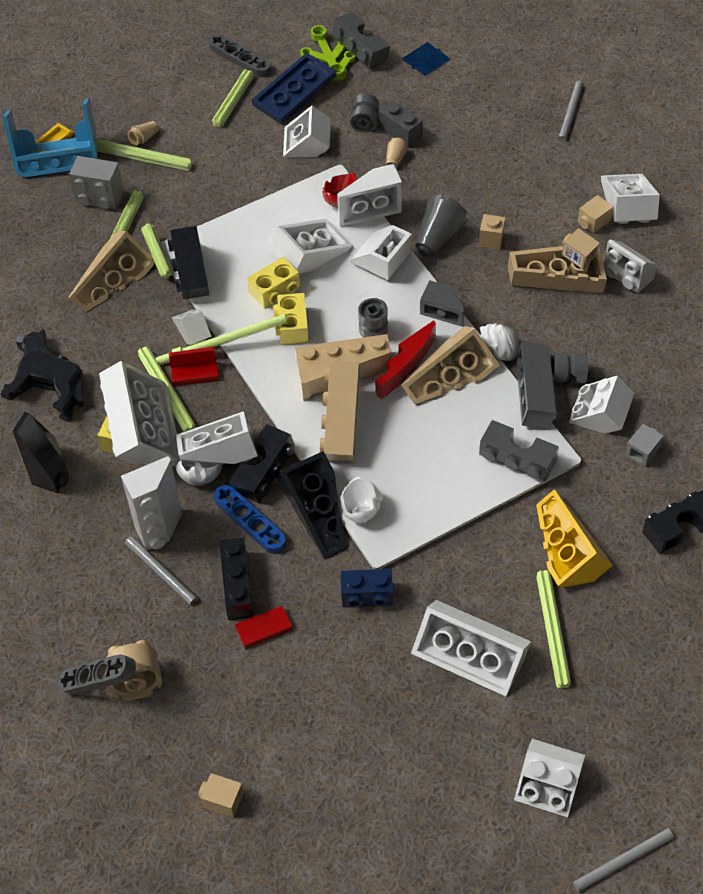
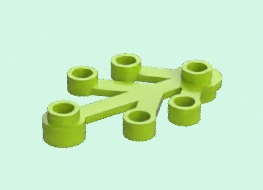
[300,25,356,81]

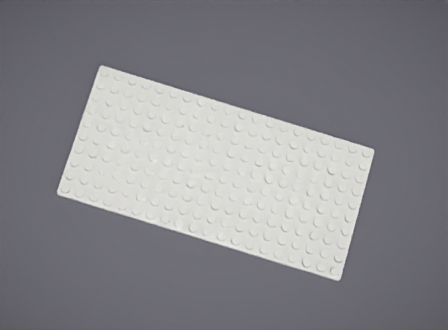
[160,165,581,570]

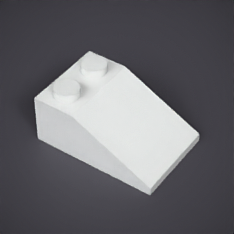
[337,164,402,227]
[601,174,660,224]
[269,219,352,274]
[176,411,258,464]

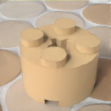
[106,640,162,701]

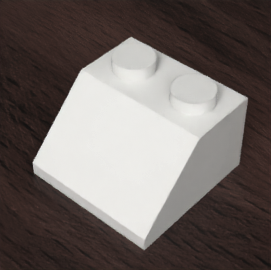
[283,106,330,157]

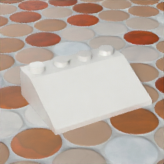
[99,361,180,466]

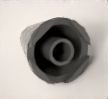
[415,195,468,257]

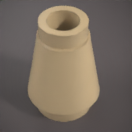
[128,121,159,146]
[385,138,408,169]

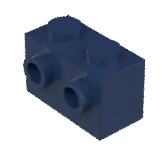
[341,569,393,607]

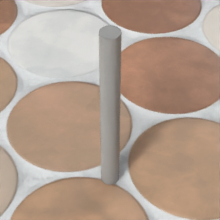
[558,81,583,141]
[125,536,198,606]
[573,828,674,892]

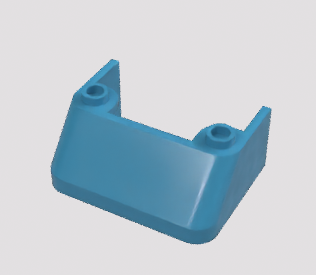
[3,98,98,177]

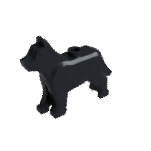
[0,329,85,422]

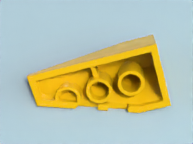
[536,489,613,588]

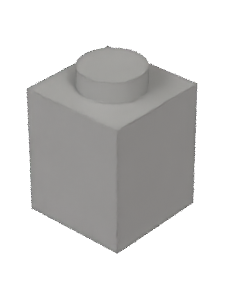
[625,424,664,467]

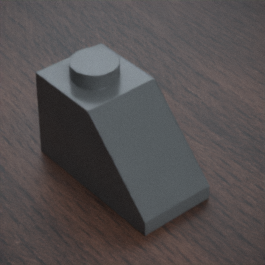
[420,280,465,327]

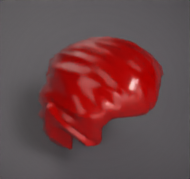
[322,173,357,207]

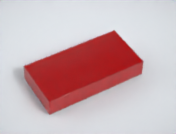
[235,606,292,649]

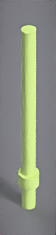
[156,314,288,366]

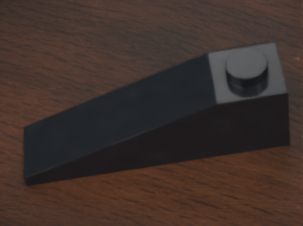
[12,412,69,493]
[277,451,346,559]

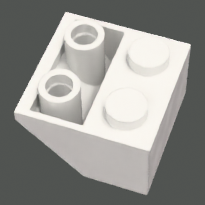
[351,225,412,280]
[604,239,657,293]
[568,376,635,434]
[514,739,585,817]

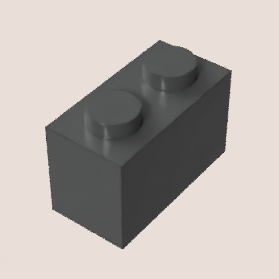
[379,101,423,148]

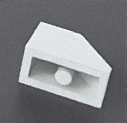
[172,309,212,345]

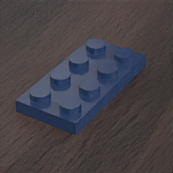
[252,53,337,124]

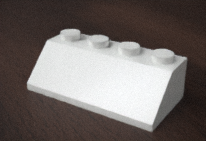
[121,456,182,551]
[411,600,531,696]

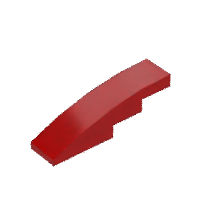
[375,321,436,400]

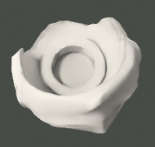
[480,323,519,361]
[176,460,224,486]
[340,476,382,523]

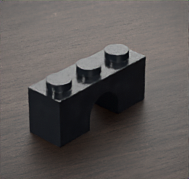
[229,424,295,504]
[642,490,703,554]
[219,537,254,620]

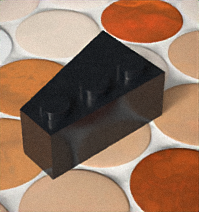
[167,226,209,300]

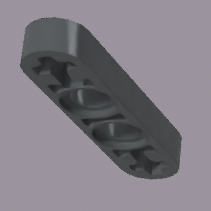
[209,34,271,77]
[58,654,136,695]

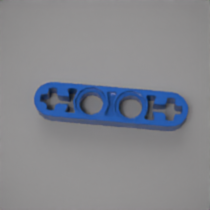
[214,485,286,554]

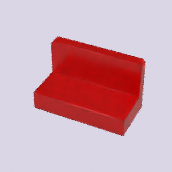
[169,347,219,386]

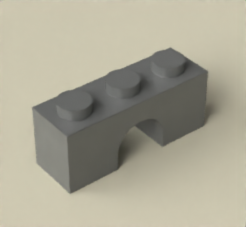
[331,12,390,68]
[479,420,559,482]

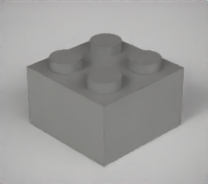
[69,156,124,209]

